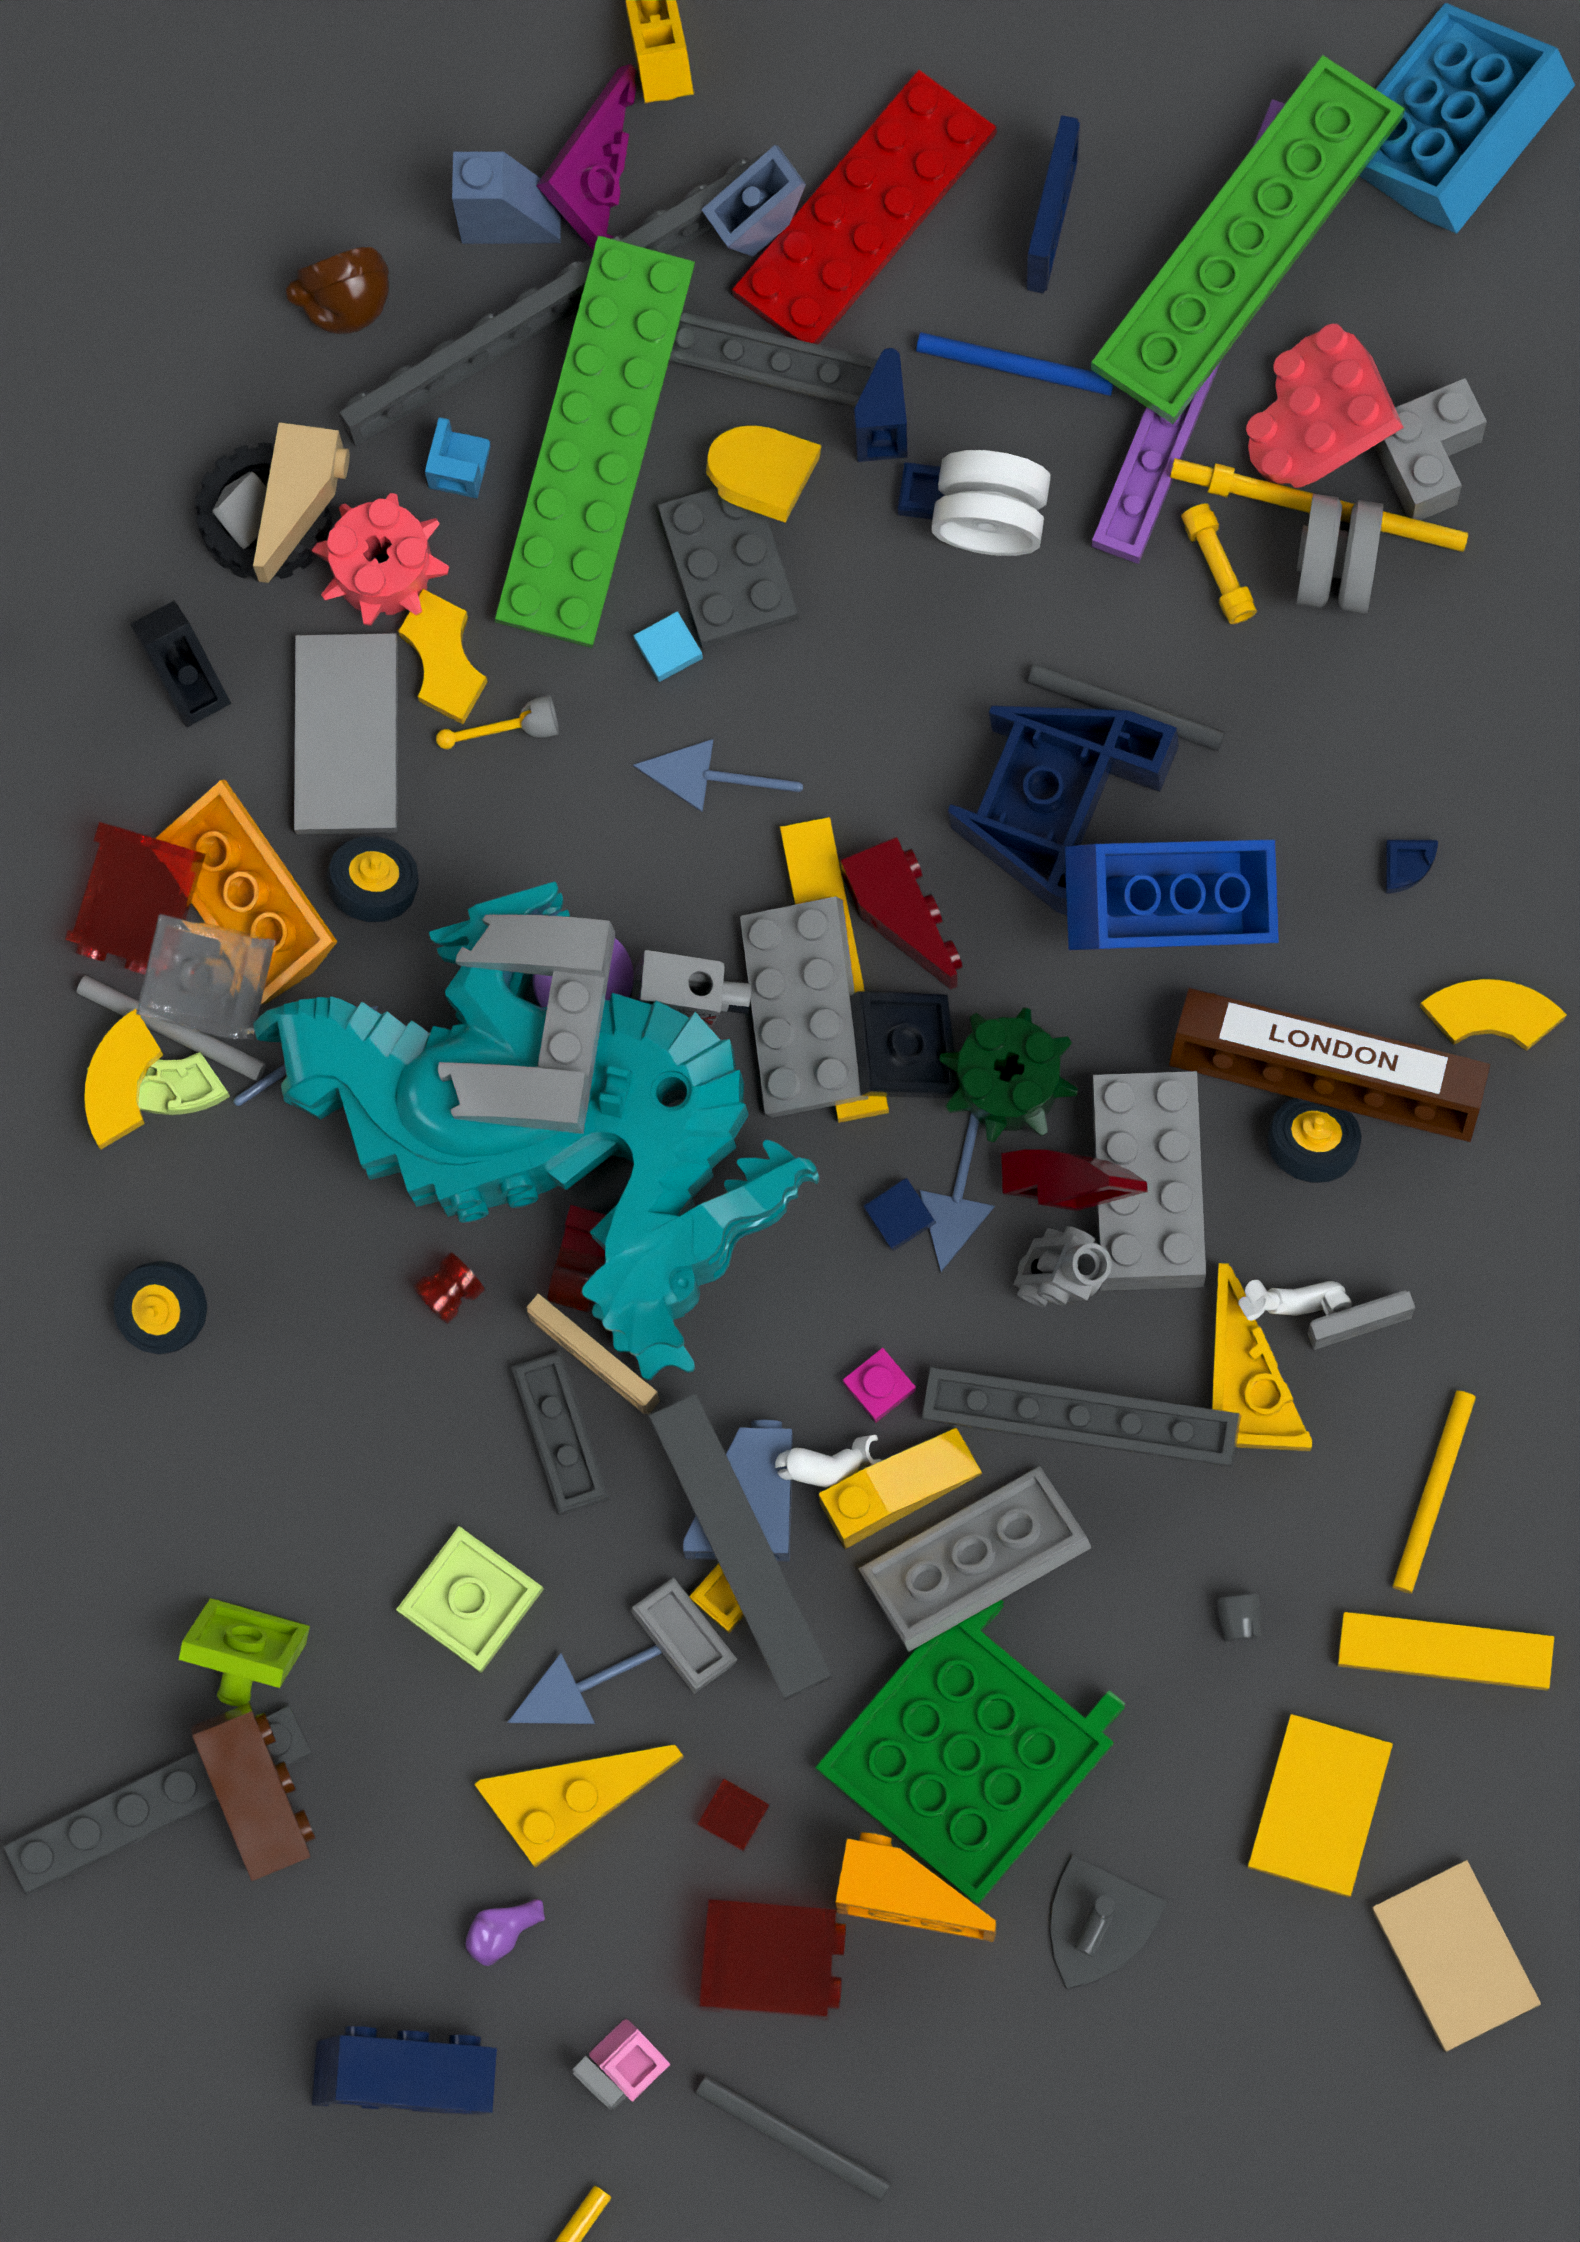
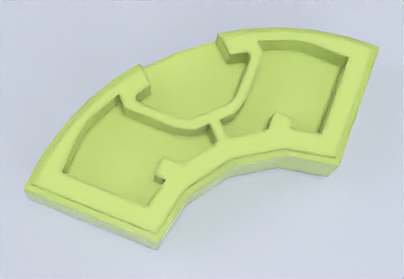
[87,1052,230,1115]

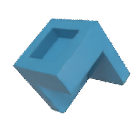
[425,417,491,499]

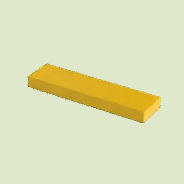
[1338,1612,1554,1691]

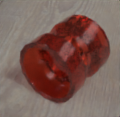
[413,1252,485,1324]

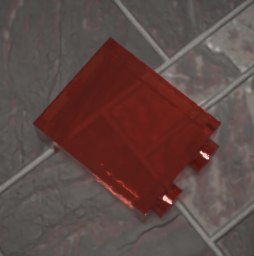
[65,822,206,977]
[699,1899,846,2021]

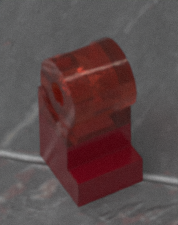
[548,1205,606,1313]

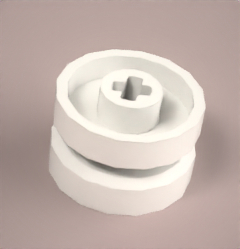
[932,450,1050,556]

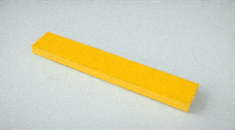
[780,817,889,1123]

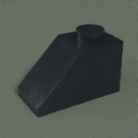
[130,600,231,727]

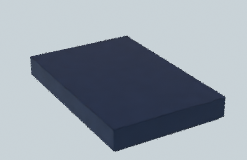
[1027,115,1080,294]

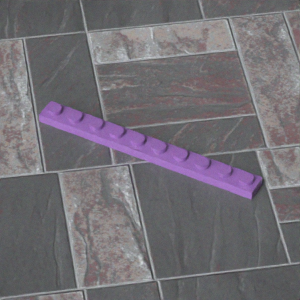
[1092,99,1285,564]

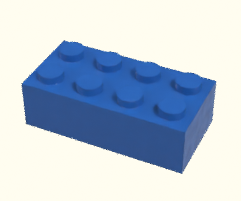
[1065,840,1279,950]

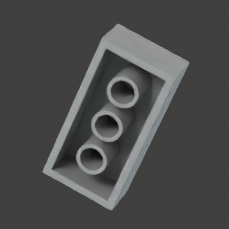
[1092,1071,1206,1291]

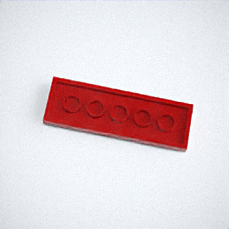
[732,70,997,345]

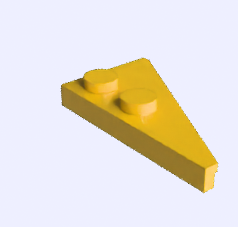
[1212,1263,1312,1451]
[474,1745,684,1868]

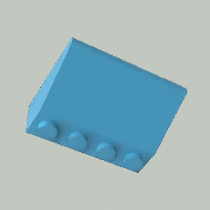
[1360,3,1575,234]

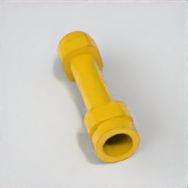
[1181,503,1257,624]

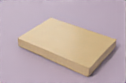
[1371,1860,1541,2053]

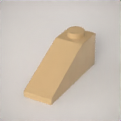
[253,422,350,583]

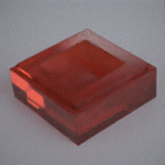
[697,1779,770,1853]

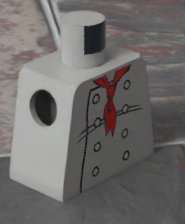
[631,950,751,1028]

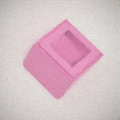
[589,2019,671,2102]

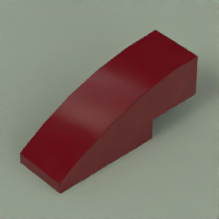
[1001,1149,1148,1211]

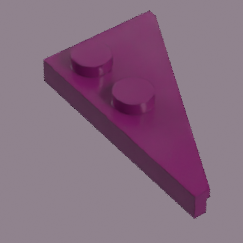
[536,64,637,251]

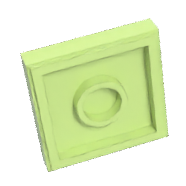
[396,1526,544,1673]

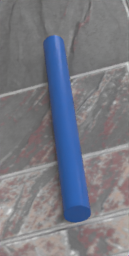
[916,332,1114,396]

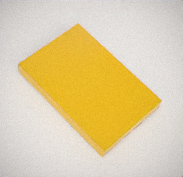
[1248,1714,1393,1898]

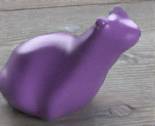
[465,1899,545,1966]

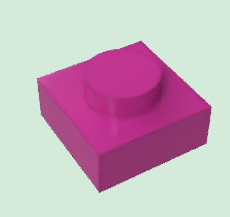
[843,1348,916,1423]

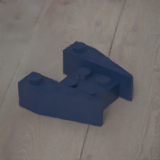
[948,706,1179,916]

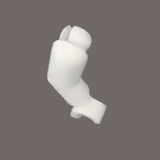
[1238,1280,1352,1321]
[775,1435,881,1488]

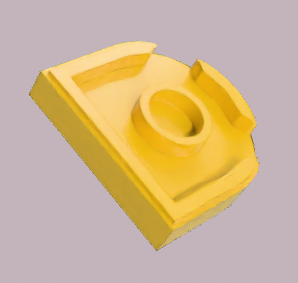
[706,426,822,523]

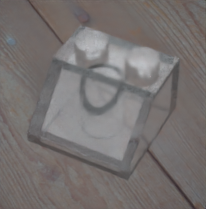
[136,914,275,1040]

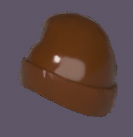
[286,247,389,334]

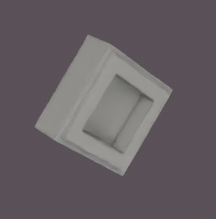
[573,2056,627,2110]

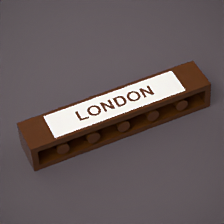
[1169,988,1491,1142]

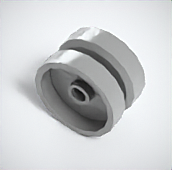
[1296,494,1384,615]

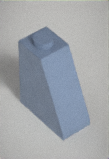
[452,152,561,244]
[683,1420,793,1562]

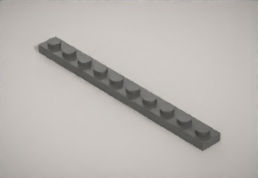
[339,153,764,446]

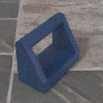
[854,348,908,462]

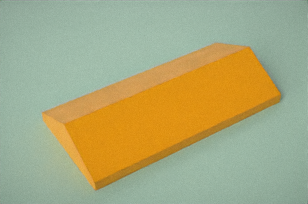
[150,780,338,1004]

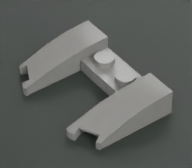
[438,915,616,1134]

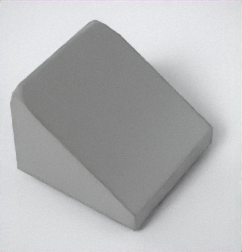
[212,472,267,549]

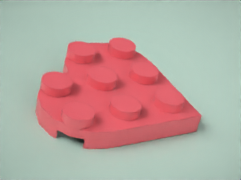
[1246,324,1404,488]

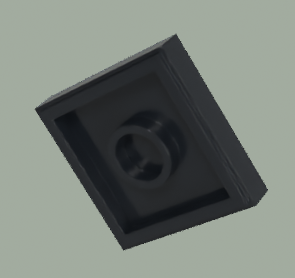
[850,991,958,1098]

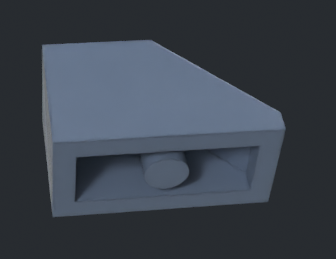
[701,145,806,257]

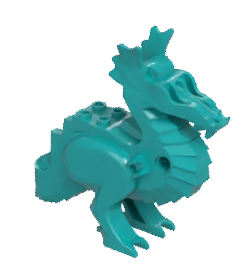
[253,882,819,1381]

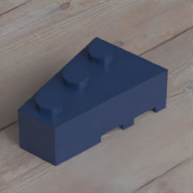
[312,2026,497,2115]

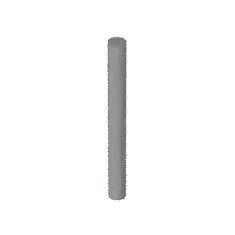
[76,975,266,1081]

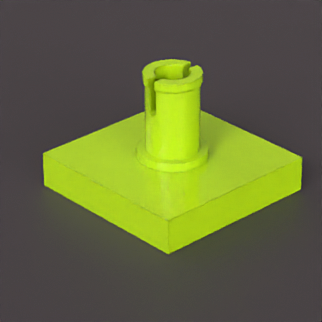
[179,1598,310,1706]

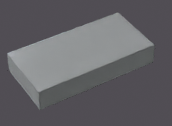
[1308,1290,1415,1350]
[631,1577,737,1694]

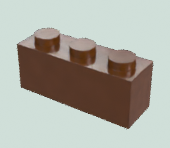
[191,1703,316,1881]

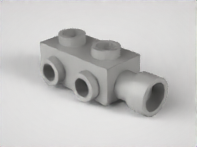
[1013,1226,1112,1307]

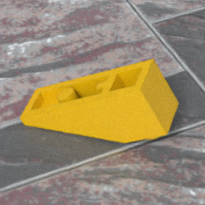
[625,0,694,103]
[819,1428,982,1549]

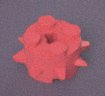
[312,493,449,626]

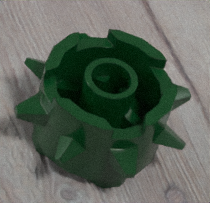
[939,1007,1078,1142]

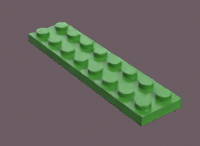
[1091,55,1405,424]
[495,236,695,648]

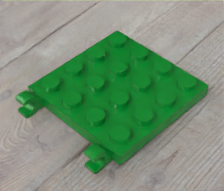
[815,1600,1125,1906]

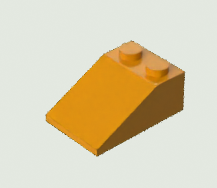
[836,1832,996,1942]

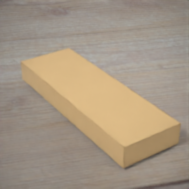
[527,1293,660,1415]

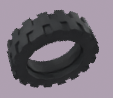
[195,442,332,581]

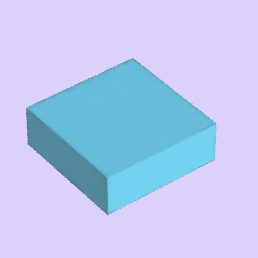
[634,611,703,682]

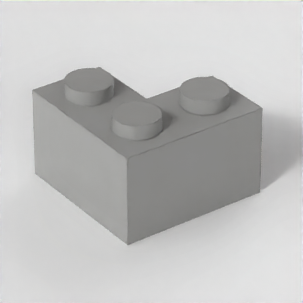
[1374,378,1487,520]

